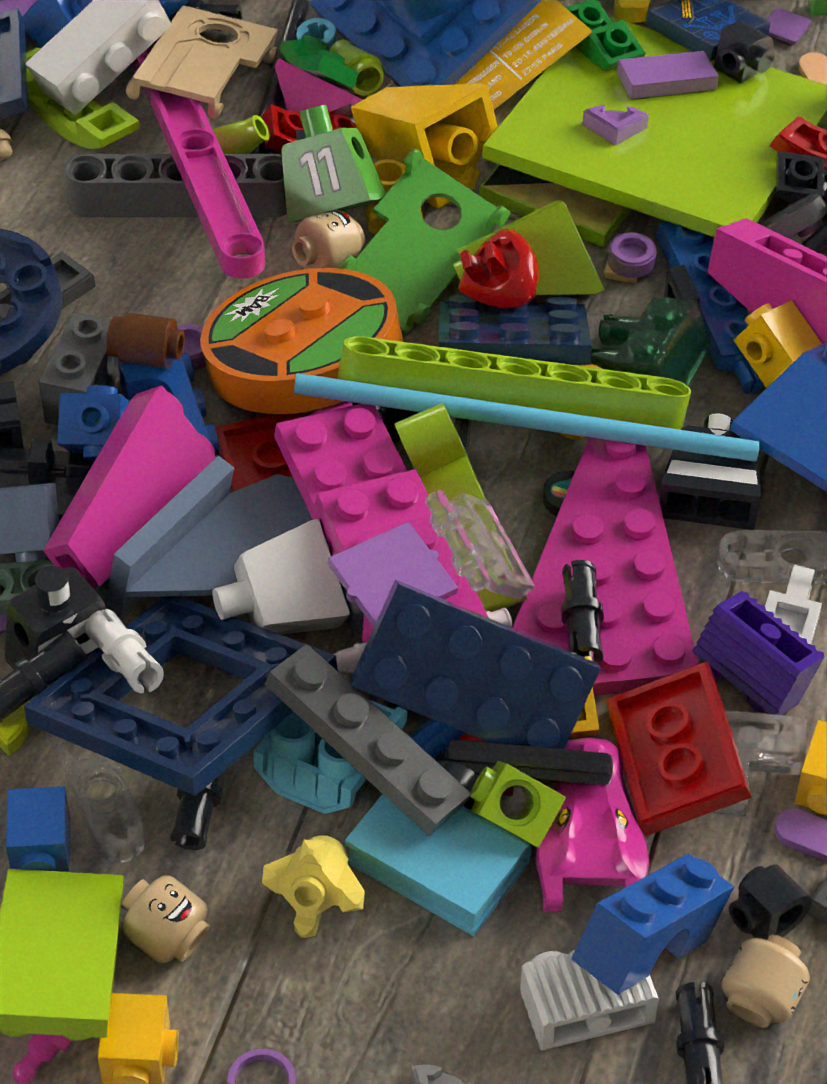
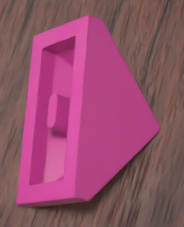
[274,58,362,116]

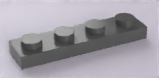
[264,644,471,836]

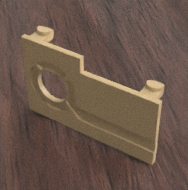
[126,6,278,120]

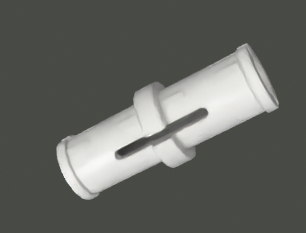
[85,609,164,693]

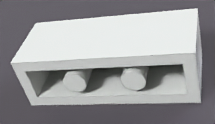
[25,0,172,115]

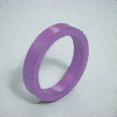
[227,1049,296,1084]

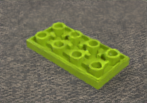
[0,868,124,1040]

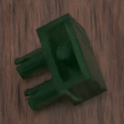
[591,297,711,386]

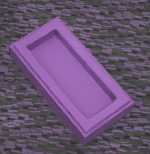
[617,51,719,99]

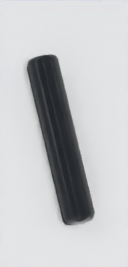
[446,739,613,787]

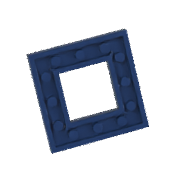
[23,596,338,796]

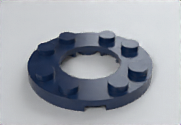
[0,228,63,375]

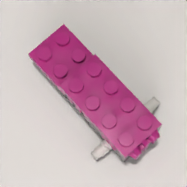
[274,404,512,708]

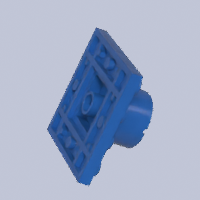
[309,0,542,87]

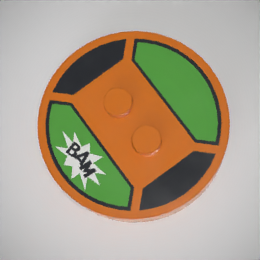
[200,268,403,414]

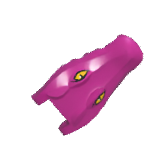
[535,737,649,912]

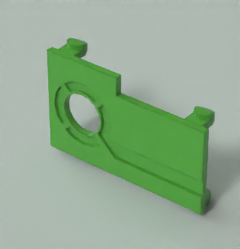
[337,148,511,337]

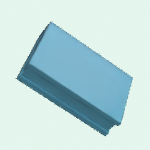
[345,794,532,937]

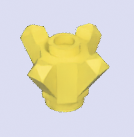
[262,835,365,938]

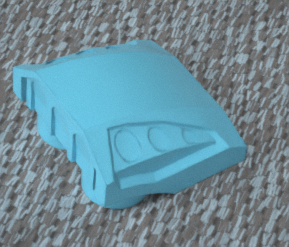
[253,700,407,814]

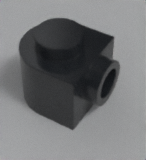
[713,21,775,84]
[729,865,812,940]

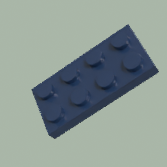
[350,579,601,749]

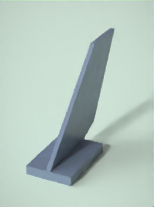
[105,456,312,621]

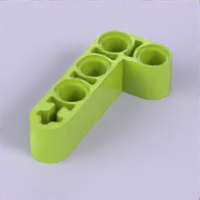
[395,403,528,612]

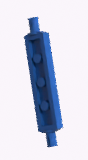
[655,220,763,394]

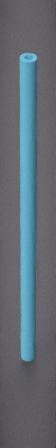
[293,373,759,462]

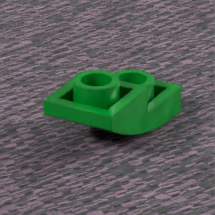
[565,0,646,70]
[280,35,359,89]

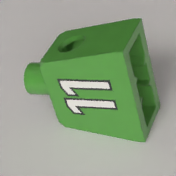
[281,105,386,222]

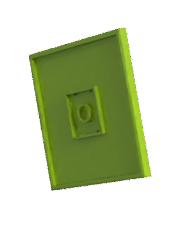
[482,16,827,237]

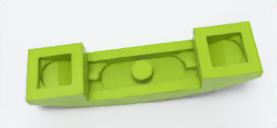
[26,47,140,149]

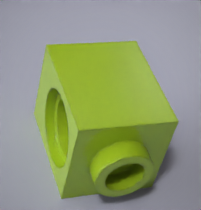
[470,761,566,848]

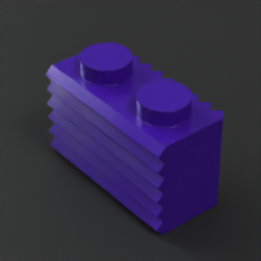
[692,591,824,719]

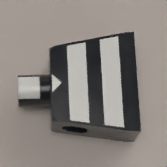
[659,414,761,530]
[5,566,110,687]

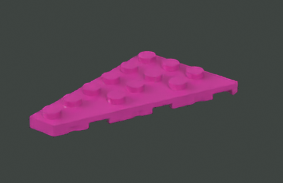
[513,437,699,696]

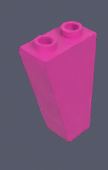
[707,218,827,344]
[43,385,216,588]

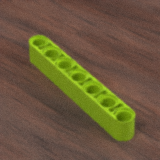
[337,336,691,430]

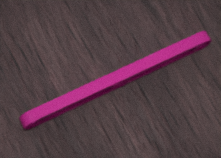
[133,35,265,279]

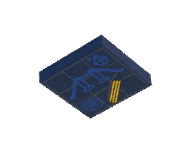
[645,0,771,61]

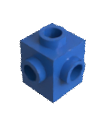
[57,385,129,461]

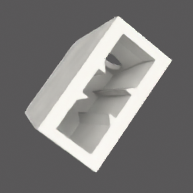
[212,519,350,634]

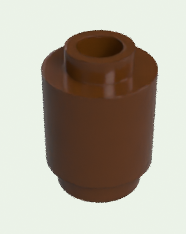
[106,313,185,369]

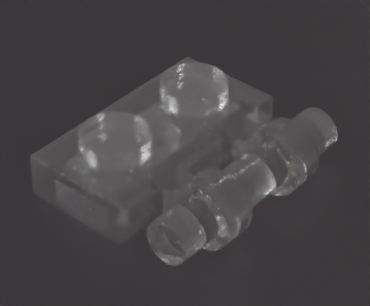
[425,490,535,599]

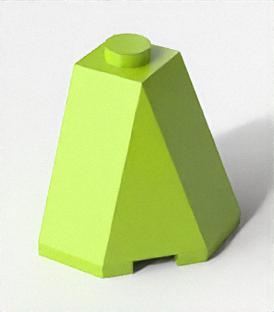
[453,200,604,295]

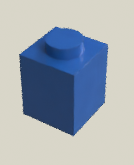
[6,786,70,872]

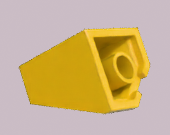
[351,83,498,208]

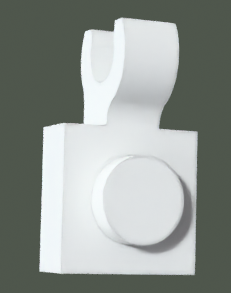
[765,565,822,644]

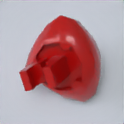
[458,229,539,309]

